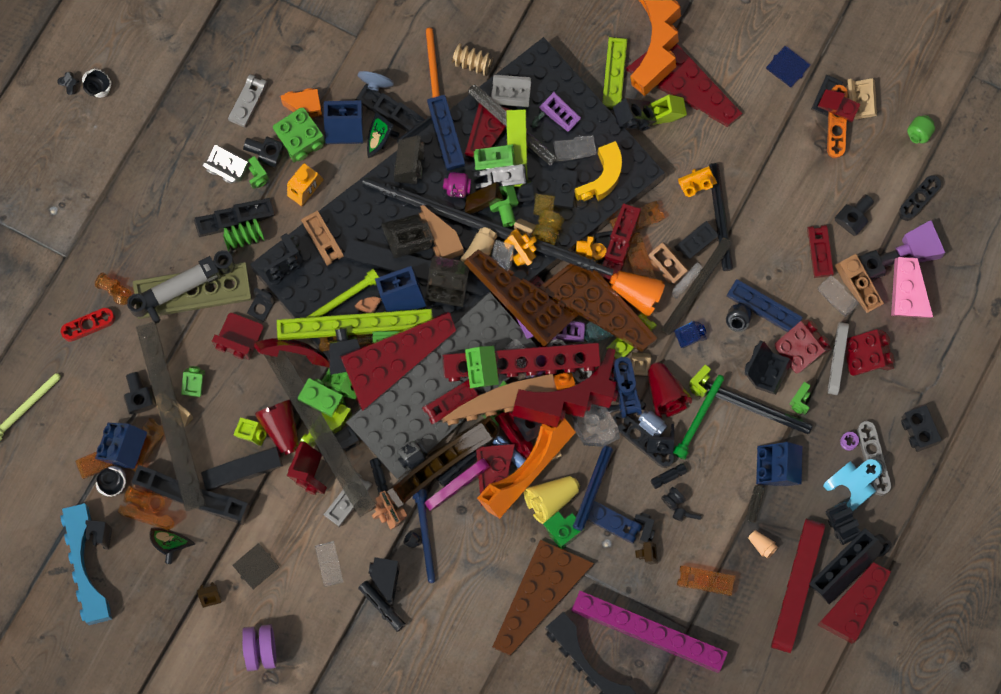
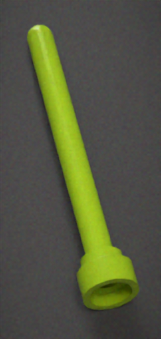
[305,269,379,318]

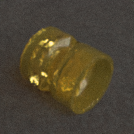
[532,210,564,245]

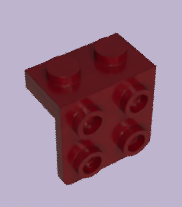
[212,313,263,360]
[774,319,832,373]
[845,329,895,376]
[287,441,327,495]

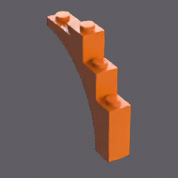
[630,0,681,96]

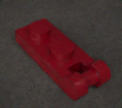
[807,225,834,278]
[422,379,478,424]

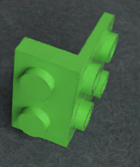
[273,108,325,163]
[298,378,346,417]

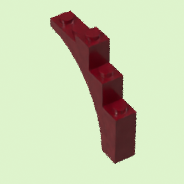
[511,348,618,427]

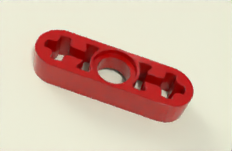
[61,308,115,342]

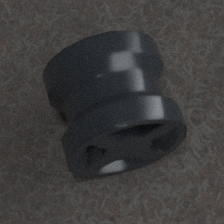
[661,487,686,511]

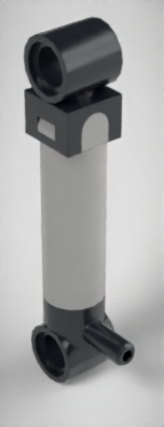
[127,250,235,324]

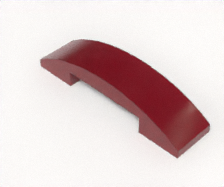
[254,338,329,367]

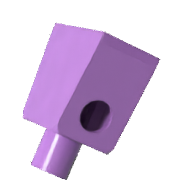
[896,221,945,263]

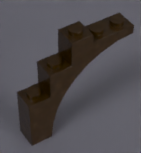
[387,416,500,507]

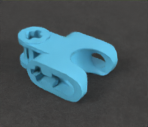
[823,459,883,511]

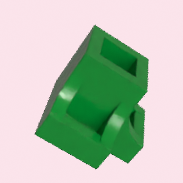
[543,511,585,549]

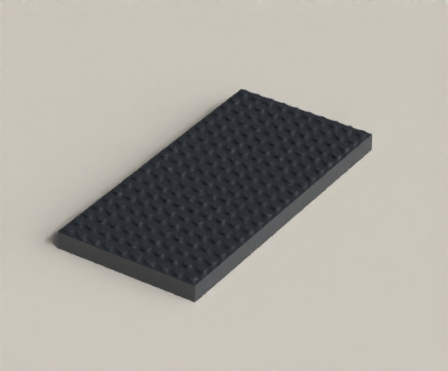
[250,37,665,391]

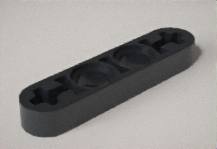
[611,412,674,468]

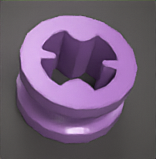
[840,432,859,451]

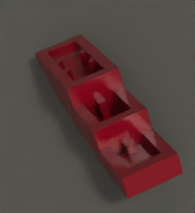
[599,204,641,282]

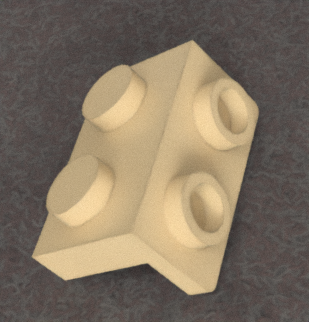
[846,78,877,120]

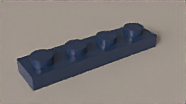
[427,95,465,171]
[726,279,803,332]

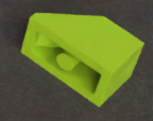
[651,95,687,125]

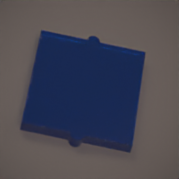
[766,46,810,88]

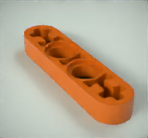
[827,85,848,158]

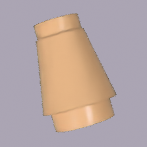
[748,530,778,559]

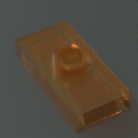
[75,451,116,479]

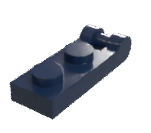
[587,501,642,544]

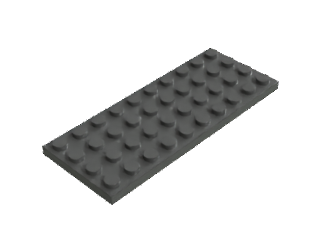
[346,292,537,480]

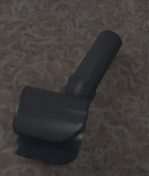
[673,508,701,522]

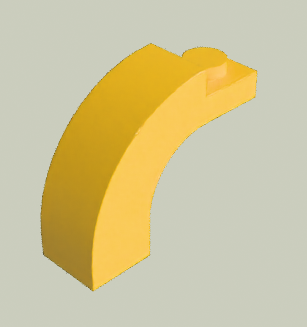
[575,141,622,201]

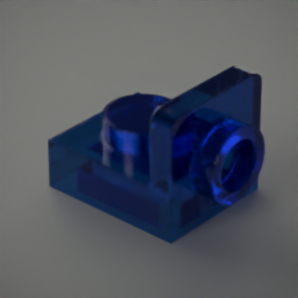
[674,321,707,348]

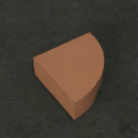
[355,297,381,313]

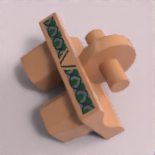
[372,491,407,530]

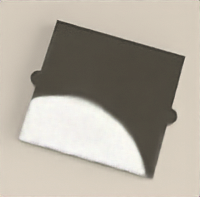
[232,543,279,590]

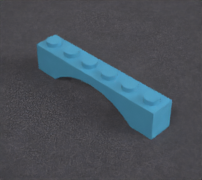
[60,503,112,625]

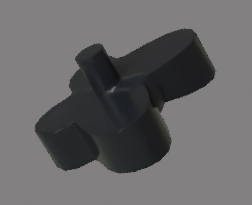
[57,72,80,95]

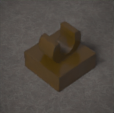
[635,542,658,565]
[197,582,222,608]

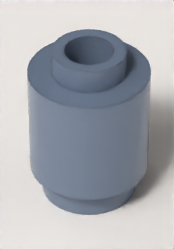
[638,410,668,437]

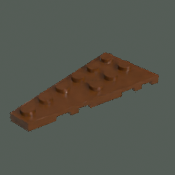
[464,249,579,347]
[539,254,657,352]
[492,540,594,656]

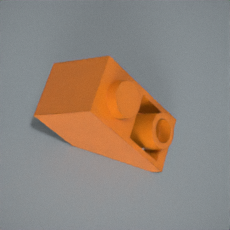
[280,88,322,118]

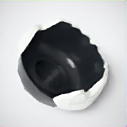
[82,69,111,98]
[96,466,126,497]

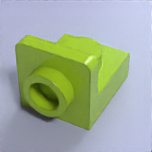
[689,364,711,397]
[233,417,267,446]

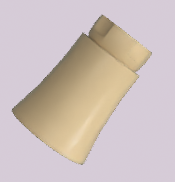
[461,227,497,267]

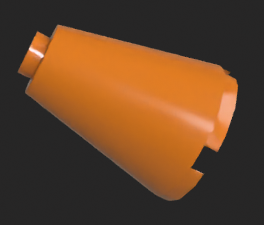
[609,271,665,316]

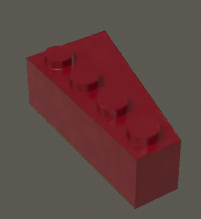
[817,562,891,644]

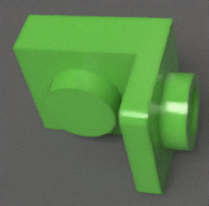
[248,156,269,189]
[181,366,205,397]
[789,382,810,414]

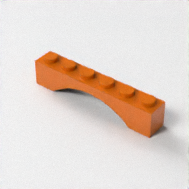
[477,418,576,519]

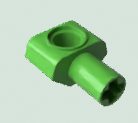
[490,186,518,227]

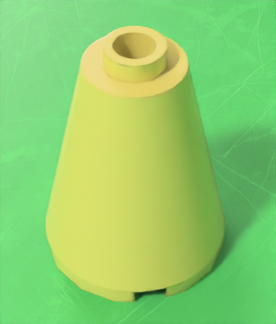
[524,476,580,524]

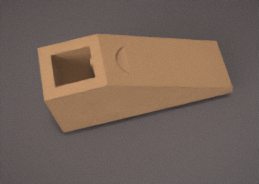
[419,205,464,262]
[834,254,884,313]

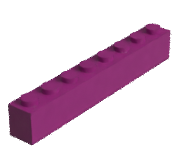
[572,591,728,673]

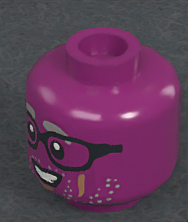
[443,172,471,198]

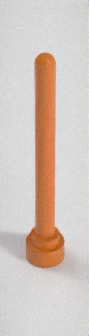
[426,27,440,98]

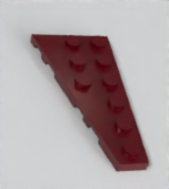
[626,44,742,127]
[340,312,456,411]

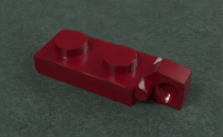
[495,412,534,459]

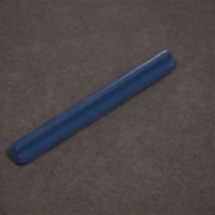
[573,445,613,531]

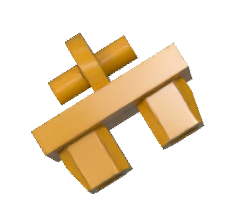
[678,166,717,197]
[503,228,537,266]
[576,236,606,260]

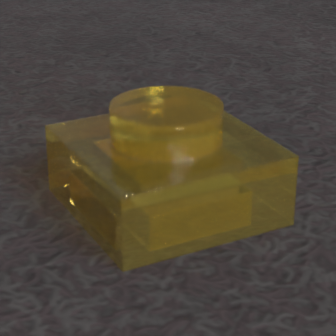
[534,194,555,216]

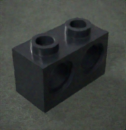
[613,98,657,131]
[901,405,941,452]

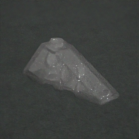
[572,371,620,447]

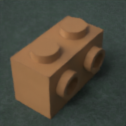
[648,242,690,284]

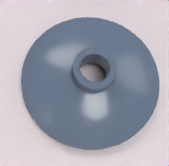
[357,71,394,91]

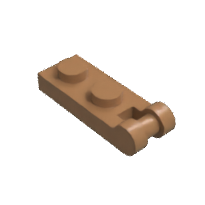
[301,210,344,266]

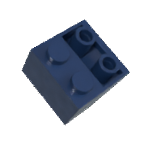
[324,100,363,144]
[375,266,427,312]
[95,422,147,469]
[756,442,803,486]

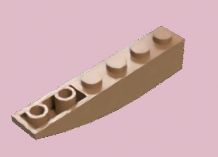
[442,374,556,426]

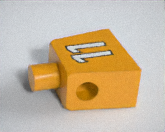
[287,163,324,207]

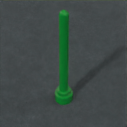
[673,375,724,460]

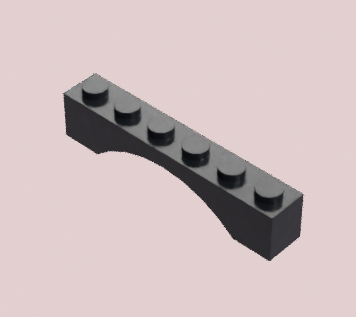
[131,465,251,525]
[545,612,636,694]

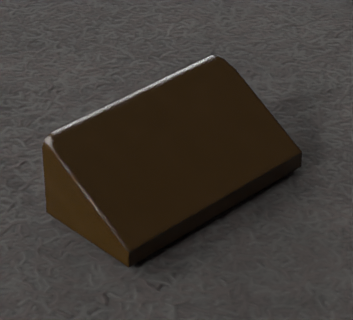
[465,182,503,214]

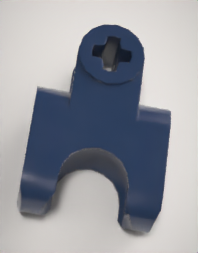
[613,357,642,418]

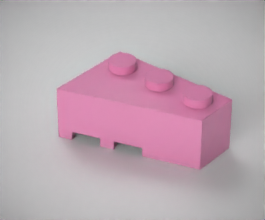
[891,257,933,318]

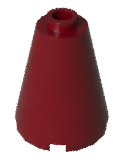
[648,362,692,418]
[255,399,299,455]

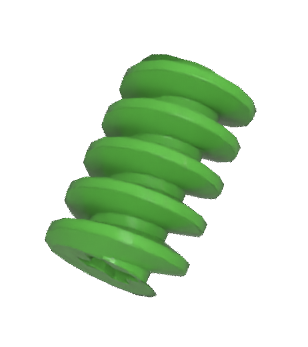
[223,219,265,252]

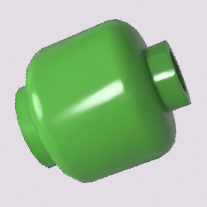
[907,115,935,144]

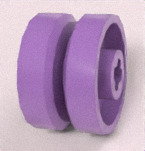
[242,624,277,671]

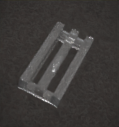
[671,263,702,299]

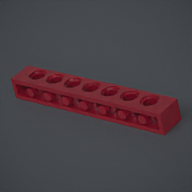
[442,343,600,382]

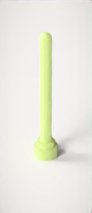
[0,373,61,441]

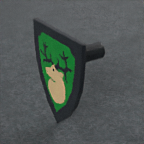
[367,112,400,158]
[149,528,195,564]

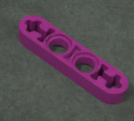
[425,458,490,511]

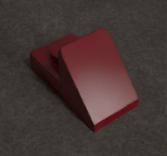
[818,89,861,122]

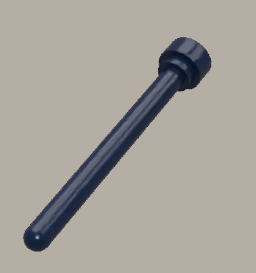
[412,489,435,584]

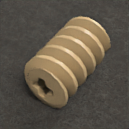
[452,43,493,76]

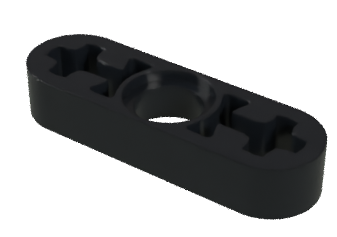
[899,175,941,221]

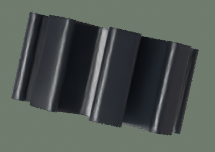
[825,501,861,545]

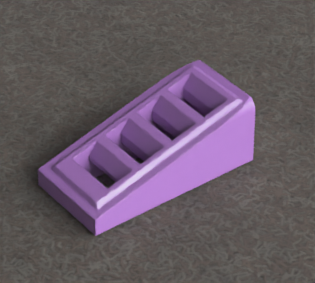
[539,92,581,132]
[552,321,585,342]

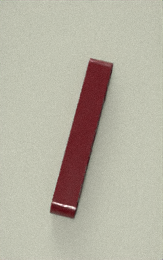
[771,518,825,653]

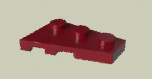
[465,100,511,157]
[476,444,515,506]

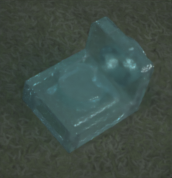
[584,322,614,343]

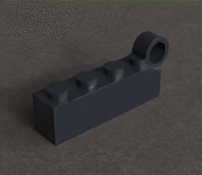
[809,528,892,605]

